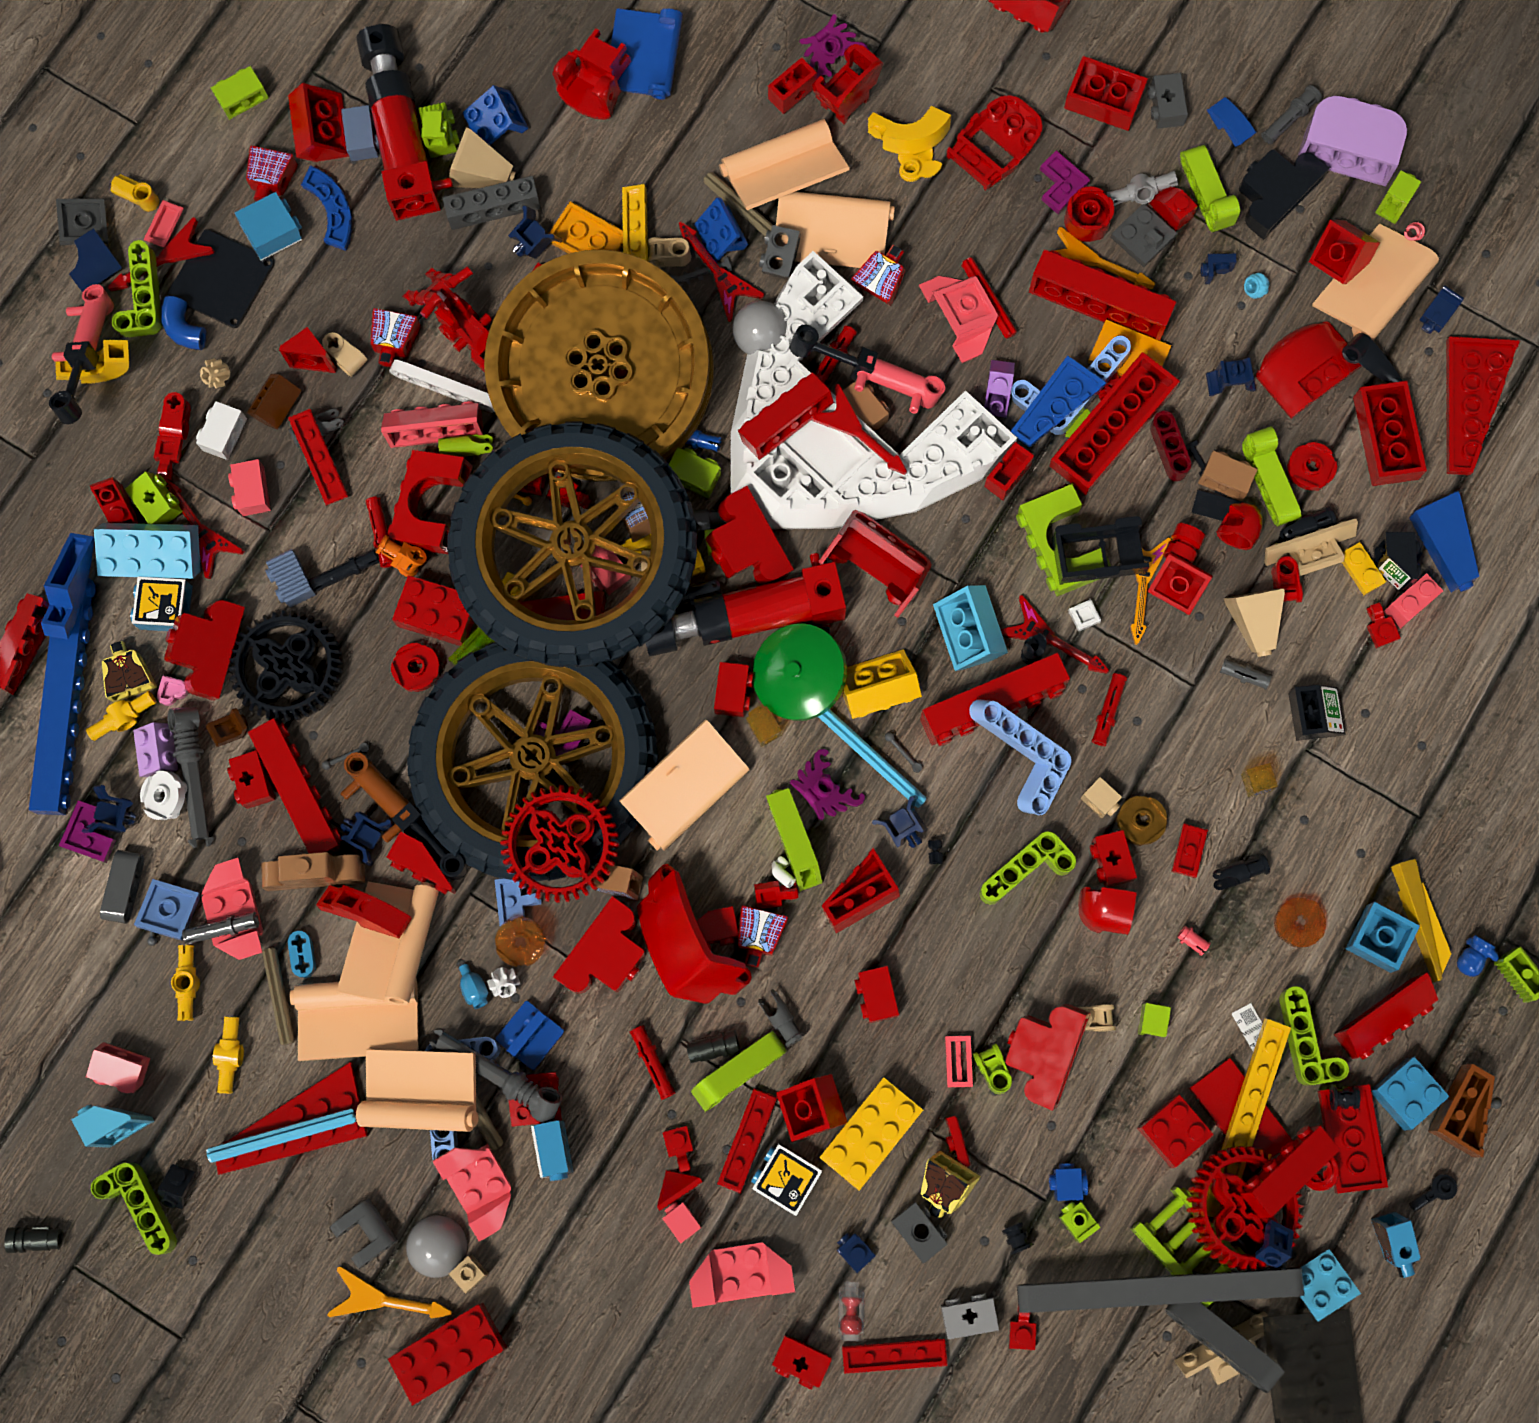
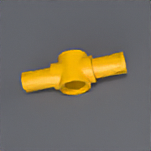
[86,691,157,741]
[171,945,200,1021]
[213,1017,244,1094]

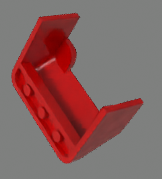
[818,510,932,618]

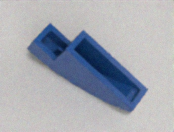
[41,533,94,639]

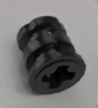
[1329,1084,1360,1110]
[1002,1222,1034,1255]

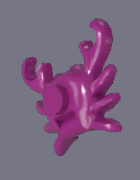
[799,14,869,78]
[790,749,865,820]

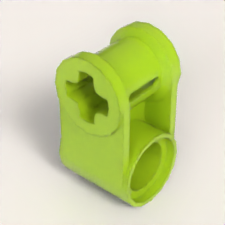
[973,1043,1012,1095]

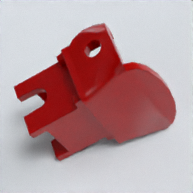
[552,28,631,120]
[812,44,884,124]

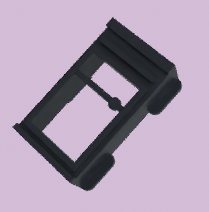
[1052,516,1150,585]

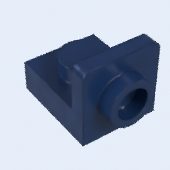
[1200,253,1237,284]
[1255,1220,1294,1268]
[836,1232,876,1273]

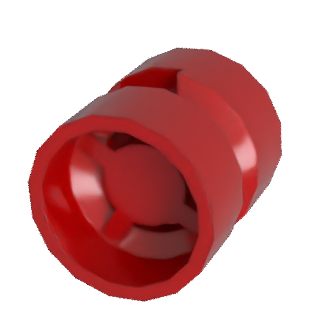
[1163,523,1206,565]

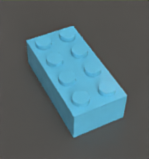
[94,523,201,579]

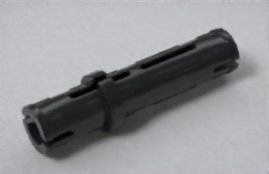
[308,549,380,593]

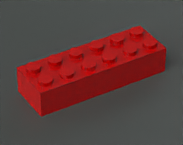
[1029,249,1176,341]
[1049,352,1180,495]
[920,653,1070,746]

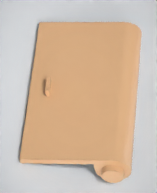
[719,119,850,210]
[775,192,895,268]
[1313,223,1439,341]
[619,719,749,851]
[337,881,439,1006]
[290,979,419,1061]
[356,1049,479,1132]

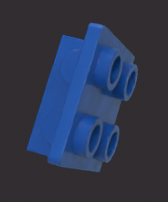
[463,85,528,145]

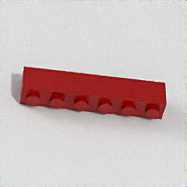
[248,718,343,855]

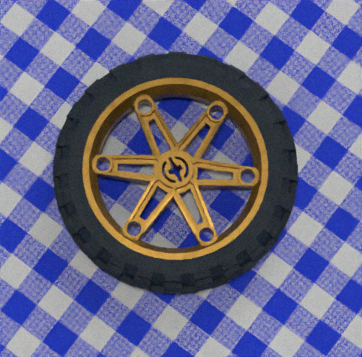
[447,421,697,667]
[407,642,658,882]

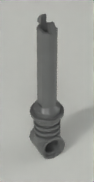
[167,707,214,848]
[429,1028,563,1123]

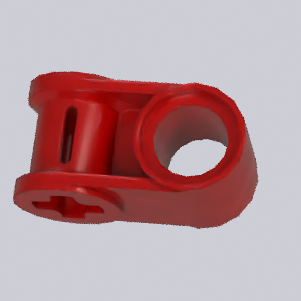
[159,392,191,440]
[1271,556,1303,603]

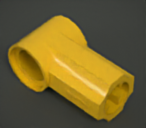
[111,174,159,212]

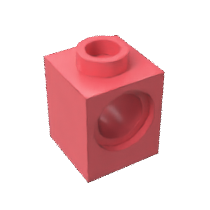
[662,1201,702,1244]

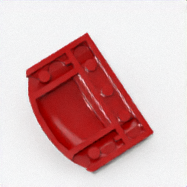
[1255,322,1362,419]

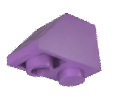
[984,360,1015,417]

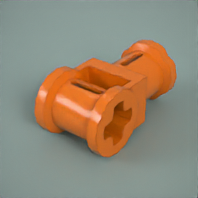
[375,535,427,577]

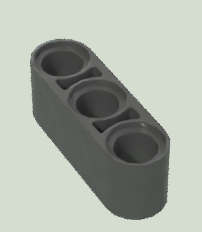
[100,850,144,924]

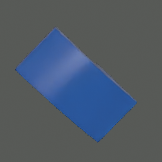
[1207,97,1256,147]

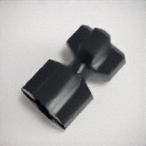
[928,839,943,864]

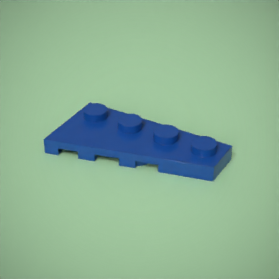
[1010,355,1106,448]

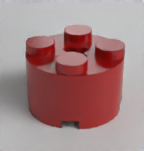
[1064,187,1114,242]

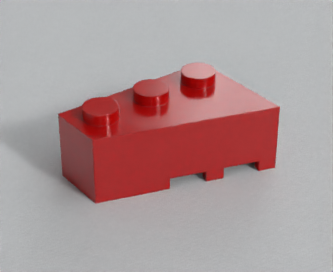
[821,848,900,934]

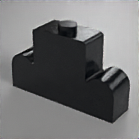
[1239,149,1330,240]

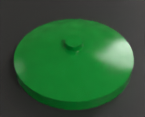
[752,624,847,721]

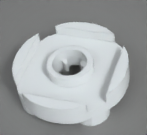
[140,771,187,820]

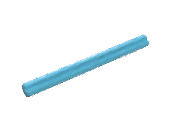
[818,709,926,808]
[207,1108,356,1163]

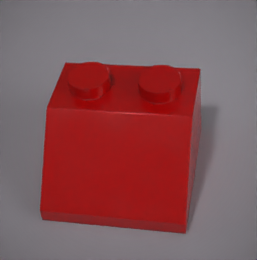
[1309,220,1381,285]

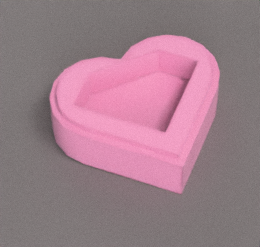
[157,676,189,706]

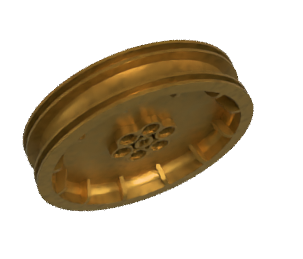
[484,250,714,481]

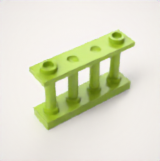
[1130,1187,1245,1308]

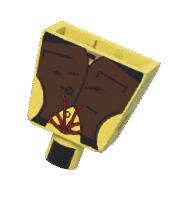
[102,641,157,703]
[921,1151,980,1218]

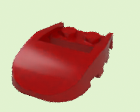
[947,95,1042,191]

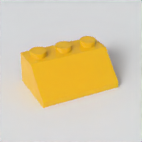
[842,649,922,719]

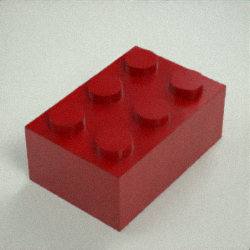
[1064,56,1148,131]
[392,575,474,647]

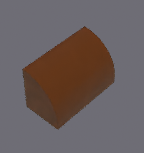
[246,374,302,430]

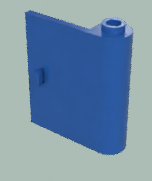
[611,8,683,100]

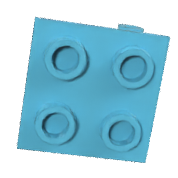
[1300,1249,1361,1322]

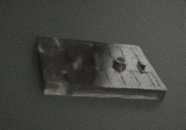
[1262,1309,1363,1423]

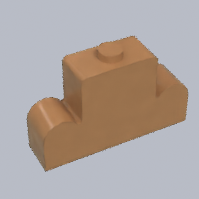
[261,852,365,891]

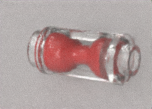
[838,1282,865,1341]

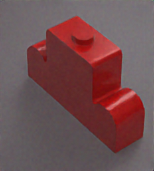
[706,486,794,585]
[164,600,245,701]
[553,896,646,994]
[1005,1004,1091,1111]

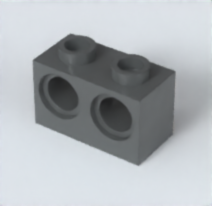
[759,225,801,279]

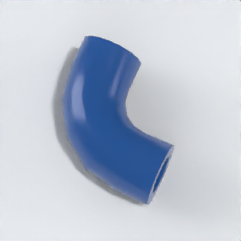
[161,296,206,350]

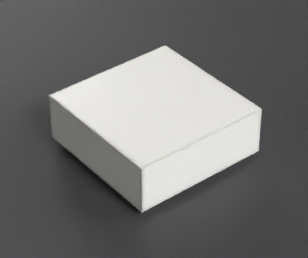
[1068,599,1101,632]

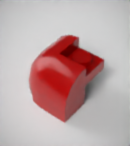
[1078,887,1137,935]

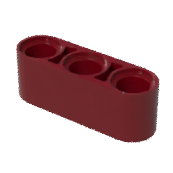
[1150,410,1192,481]

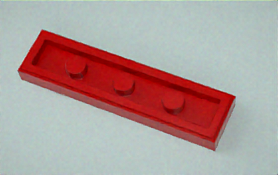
[288,409,348,506]
[717,1088,777,1193]
[842,1338,947,1374]

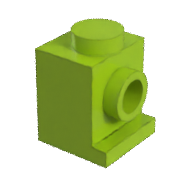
[422,109,449,148]
[1059,1201,1101,1243]

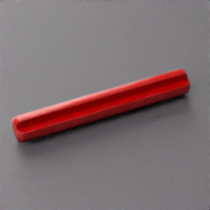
[962,257,1017,339]

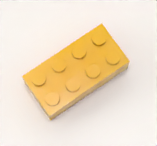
[819,1077,923,1191]

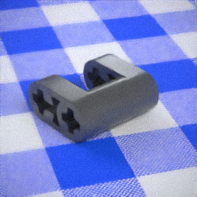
[329,1198,398,1270]

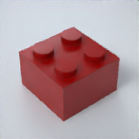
[776,1074,848,1142]
[1137,1095,1214,1168]

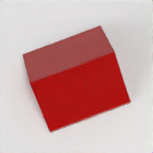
[279,327,336,373]
[1147,552,1213,615]

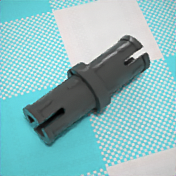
[1220,658,1272,690]

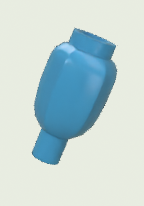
[459,964,488,1009]

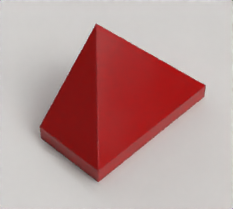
[657,1170,703,1211]

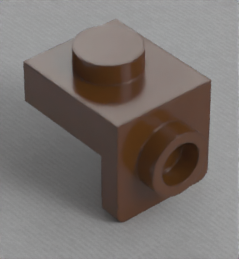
[206,708,248,747]

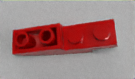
[316,885,412,939]

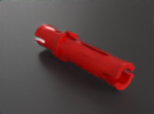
[814,325,857,383]
[365,496,393,568]
[1091,673,1127,746]
[629,1025,676,1101]

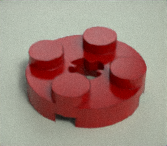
[1287,442,1337,491]
[391,643,441,692]

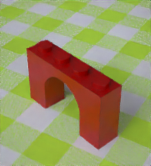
[388,450,472,554]

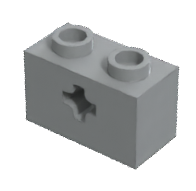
[940,1293,999,1339]

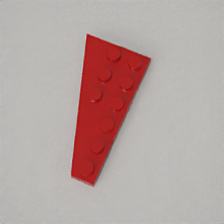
[1446,336,1520,475]
[216,1062,368,1175]

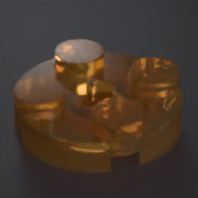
[1274,898,1326,948]
[495,915,546,967]

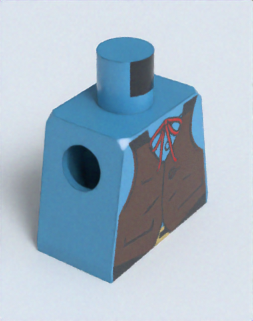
[1371,1212,1420,1278]

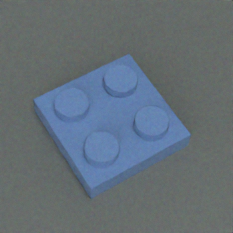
[134,879,201,941]

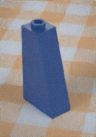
[1409,491,1479,592]

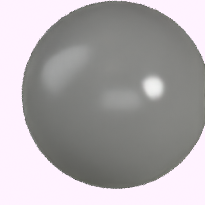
[733,301,787,355]
[406,1215,467,1278]

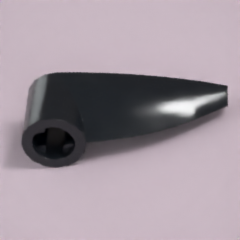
[1342,333,1402,383]

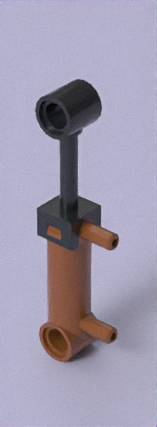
[341,752,468,880]

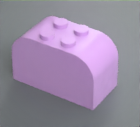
[1298,96,1407,186]

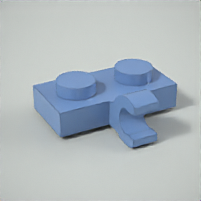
[495,879,542,930]

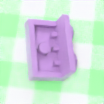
[133,722,178,777]

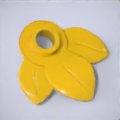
[898,148,942,182]

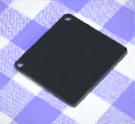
[167,229,274,328]

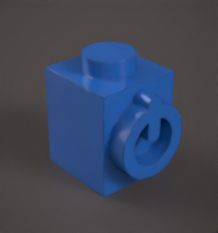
[1049,1163,1088,1201]

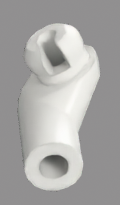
[772,856,796,888]

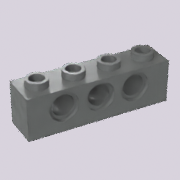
[442,176,541,230]

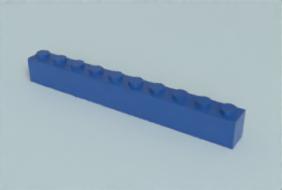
[29,578,95,815]

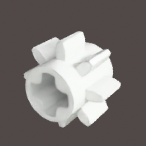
[487,967,520,998]

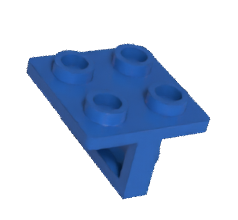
[694,197,748,262]
[496,1001,564,1070]

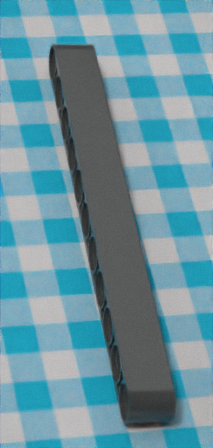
[1017,1268,1305,1313]

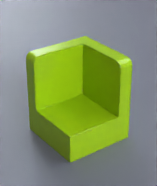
[1138,1003,1171,1037]

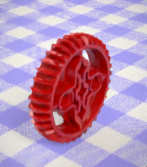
[500,785,619,903]
[1186,1146,1304,1271]

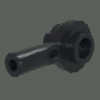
[1409,1174,1457,1212]

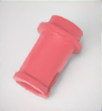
[1404,222,1425,241]
[1177,926,1211,956]

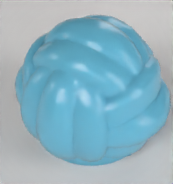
[1244,273,1269,299]

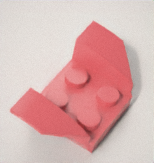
[919,276,998,363]
[201,858,263,960]
[433,1144,511,1242]
[689,1242,795,1308]

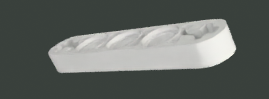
[389,360,495,413]

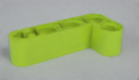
[1180,145,1240,232]
[112,240,162,337]
[1242,426,1301,526]
[979,831,1076,905]
[1279,986,1349,1086]
[691,1031,788,1112]
[91,1163,177,1255]

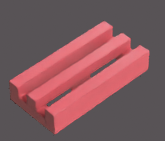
[945,1036,973,1088]

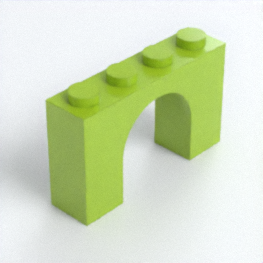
[1016,484,1111,597]

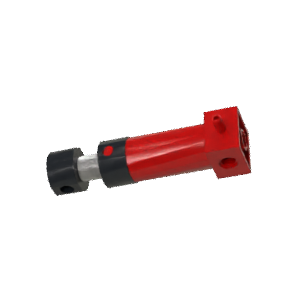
[356,24,453,221]
[646,553,846,657]

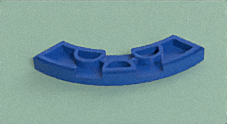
[301,165,352,251]

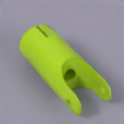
[438,434,493,457]

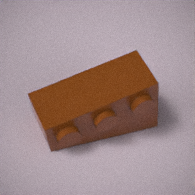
[1428,1064,1495,1158]

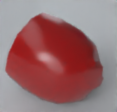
[1216,502,1263,550]

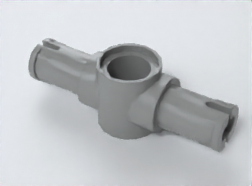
[1107,171,1178,206]

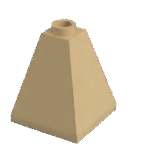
[449,128,516,188]
[1224,589,1285,657]

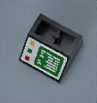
[1373,532,1421,592]
[1288,684,1346,741]

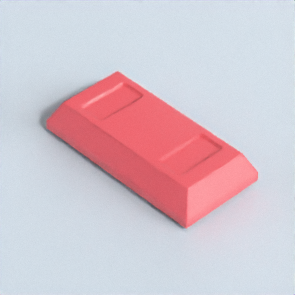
[143,200,184,248]

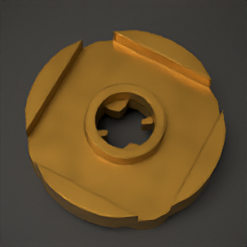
[1116,796,1167,846]

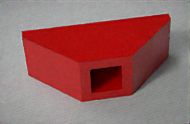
[90,477,139,524]

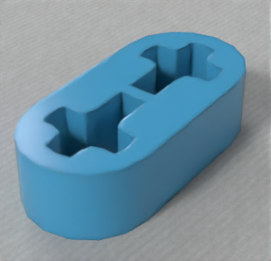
[288,931,316,978]

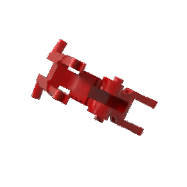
[402,267,492,373]

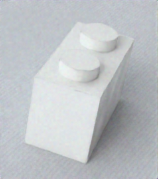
[196,401,247,460]

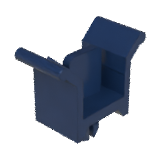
[508,206,563,259]
[1419,285,1465,334]
[1206,358,1256,396]
[82,785,136,833]
[872,795,927,848]
[340,812,394,866]

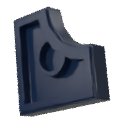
[69,228,122,293]

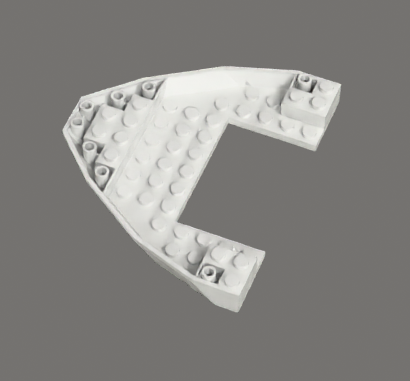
[731,251,1017,529]

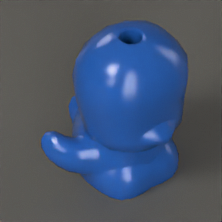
[1457,935,1499,977]

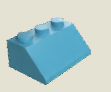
[933,585,1008,671]
[71,1105,154,1148]

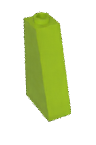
[766,788,823,891]

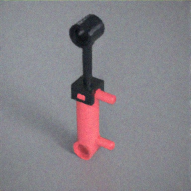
[49,284,114,425]
[789,324,945,414]

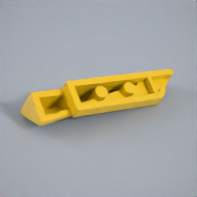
[1391,859,1451,983]

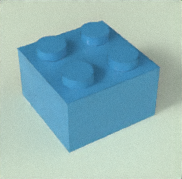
[1345,902,1420,973]
[1371,1057,1450,1130]

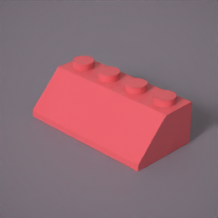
[381,401,484,448]

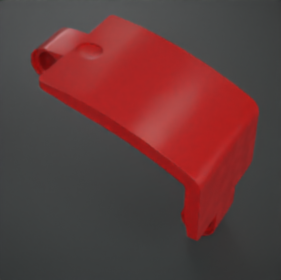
[637,864,752,1004]

